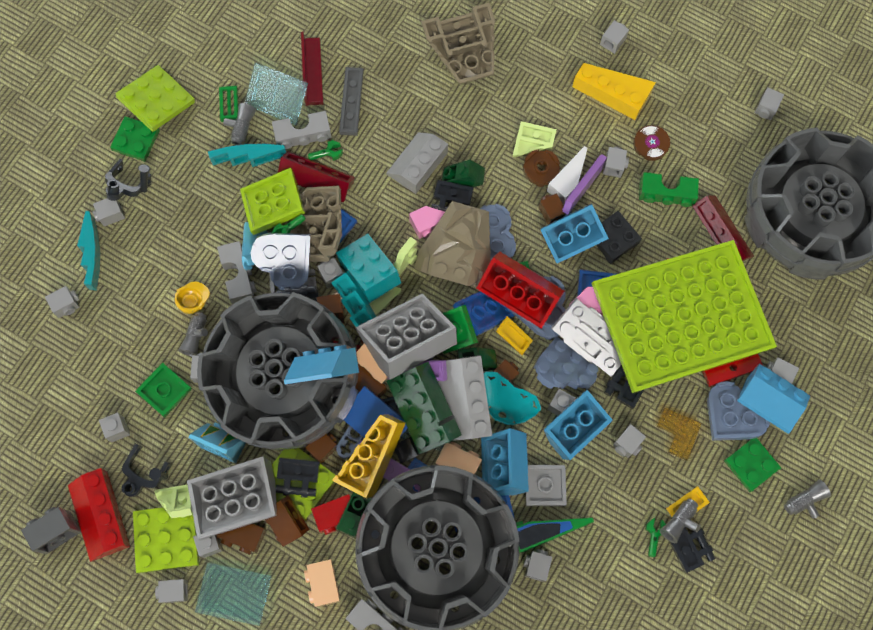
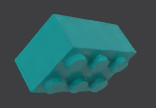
[336,233,401,303]

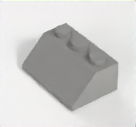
[386,132,448,194]

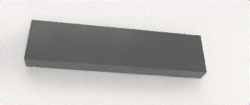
[339,67,364,136]

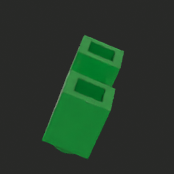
[639,172,699,207]

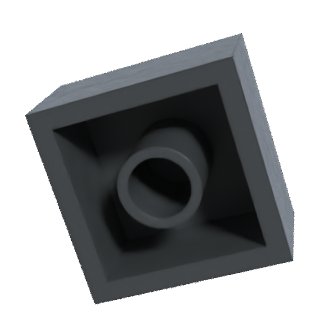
[21,507,81,555]

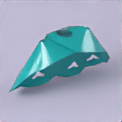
[483,372,541,425]

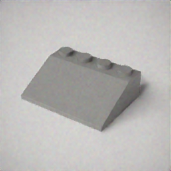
[356,293,457,379]
[438,355,492,441]
[187,456,277,540]

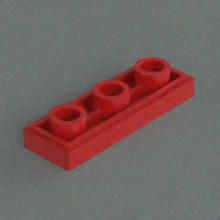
[702,354,763,387]

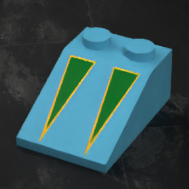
[188,423,246,464]

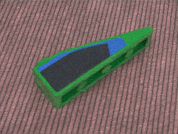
[516,518,594,554]

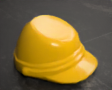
[174,281,210,314]

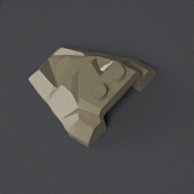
[421,3,495,85]
[285,186,342,262]
[414,201,491,287]

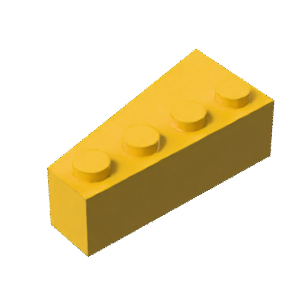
[572,63,656,120]
[332,414,406,498]

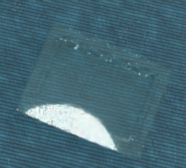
[245,63,308,125]
[195,563,272,626]

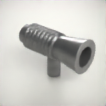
[223,103,256,145]
[178,312,208,357]
[784,479,831,519]
[660,499,700,543]

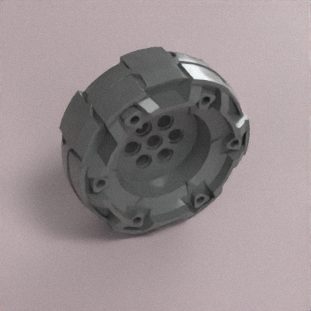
[744,127,873,280]
[197,292,358,450]
[355,465,519,630]

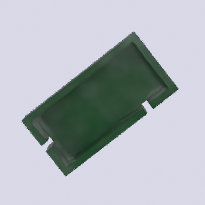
[386,361,462,454]

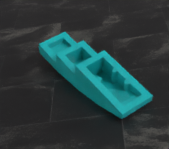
[208,144,286,167]
[77,211,100,291]
[331,271,377,327]

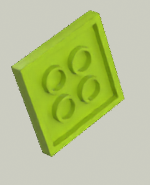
[116,65,195,132]
[240,168,305,235]
[272,448,335,521]
[133,508,199,573]

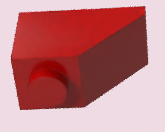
[311,494,351,535]

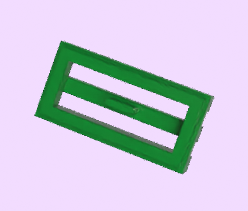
[219,86,239,122]

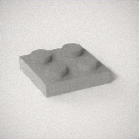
[525,465,567,506]

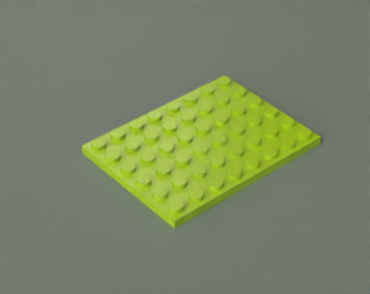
[591,240,777,393]

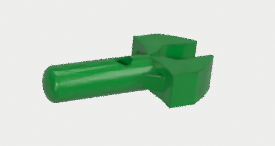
[308,140,343,161]
[272,214,306,234]
[645,518,666,558]

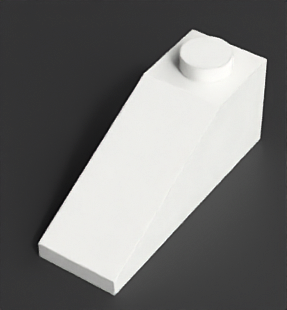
[547,146,587,205]

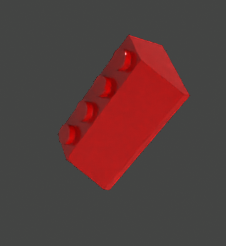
[476,251,565,329]
[68,468,130,562]

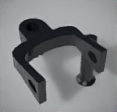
[105,159,151,201]
[122,443,173,497]

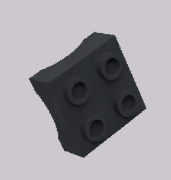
[596,211,642,265]

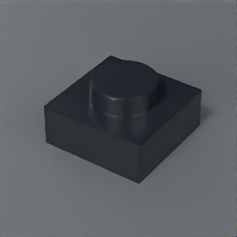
[395,437,420,463]

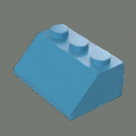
[540,203,609,263]
[284,345,359,384]
[737,364,810,434]
[543,390,613,460]
[481,428,529,495]

